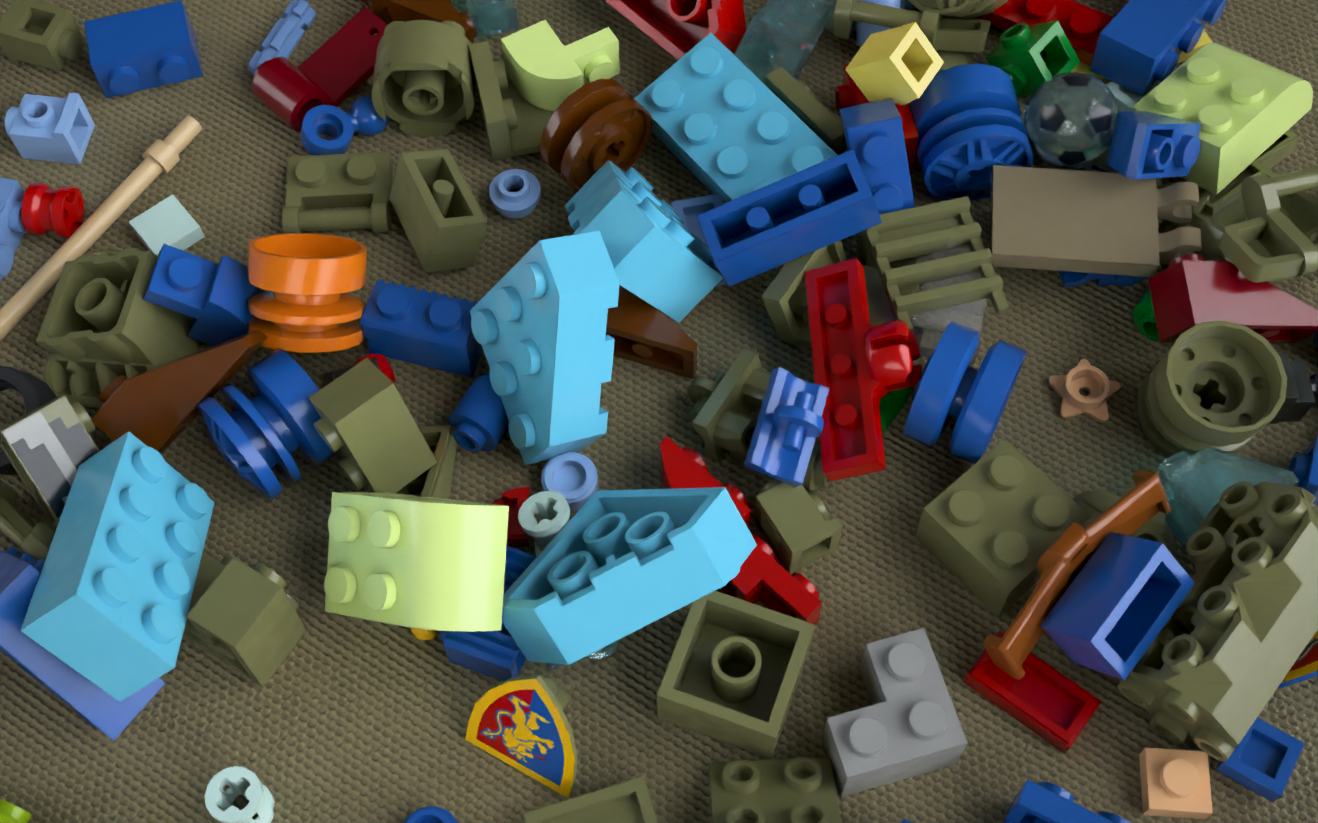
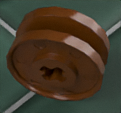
[539,79,653,192]

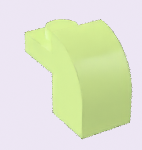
[501,19,620,111]

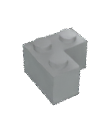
[821,628,968,797]

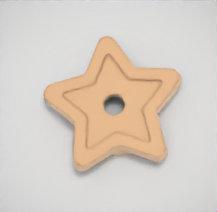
[1049,359,1121,423]

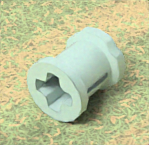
[518,490,571,556]
[204,766,275,823]

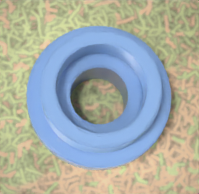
[489,169,541,219]

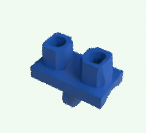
[744,367,830,487]

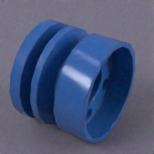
[909,63,1034,201]
[197,348,340,501]

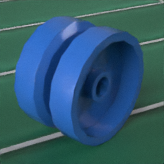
[903,321,1027,465]

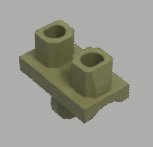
[687,348,771,461]

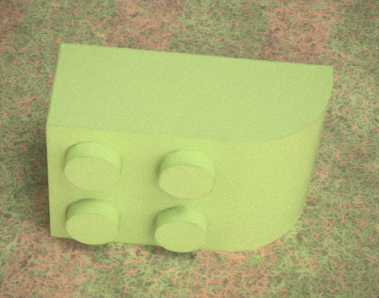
[1132,43,1313,195]
[324,492,509,632]

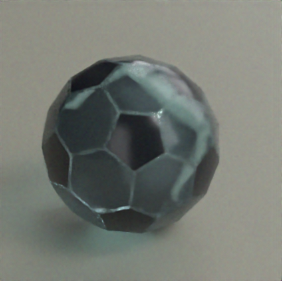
[1024,72,1119,166]

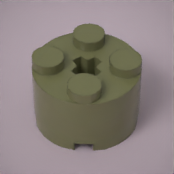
[372,20,476,137]

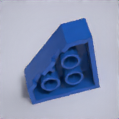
[0,546,165,741]

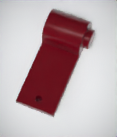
[252,7,388,132]

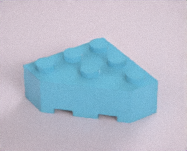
[565,160,724,323]
[469,231,620,465]
[502,487,757,665]

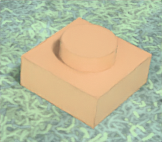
[1139,747,1213,819]

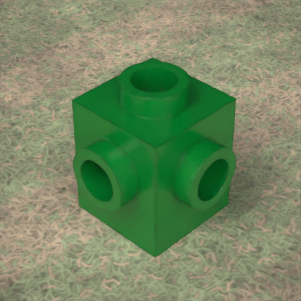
[986,20,1080,98]

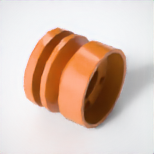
[248,233,367,353]

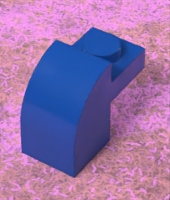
[143,244,263,346]

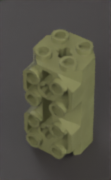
[1117,481,1318,762]

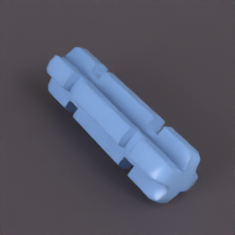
[248,0,316,74]

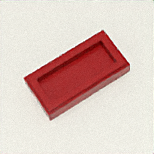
[963,631,1102,754]

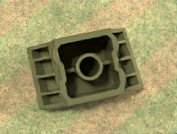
[36,248,215,408]

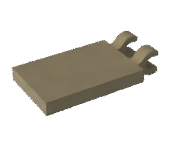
[989,165,1202,277]

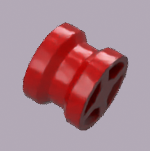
[21,183,85,238]

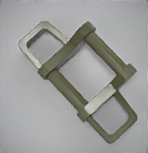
[790,0,991,52]
[1219,166,1318,283]

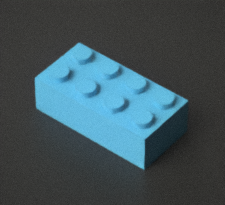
[634,33,837,204]
[20,431,215,702]

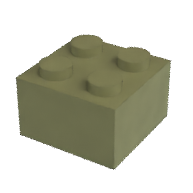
[915,438,1092,617]
[656,591,815,759]

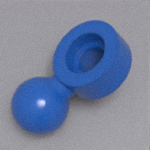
[300,96,389,155]

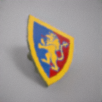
[465,674,578,798]

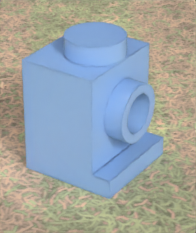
[5,93,95,165]

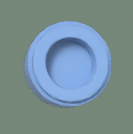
[541,452,598,511]

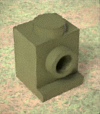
[0,0,83,71]
[754,479,843,574]

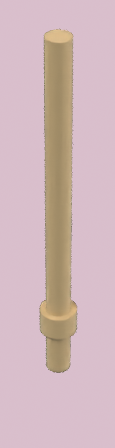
[0,115,202,341]

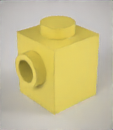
[845,22,944,105]

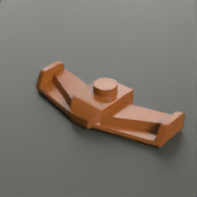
[983,469,1171,679]

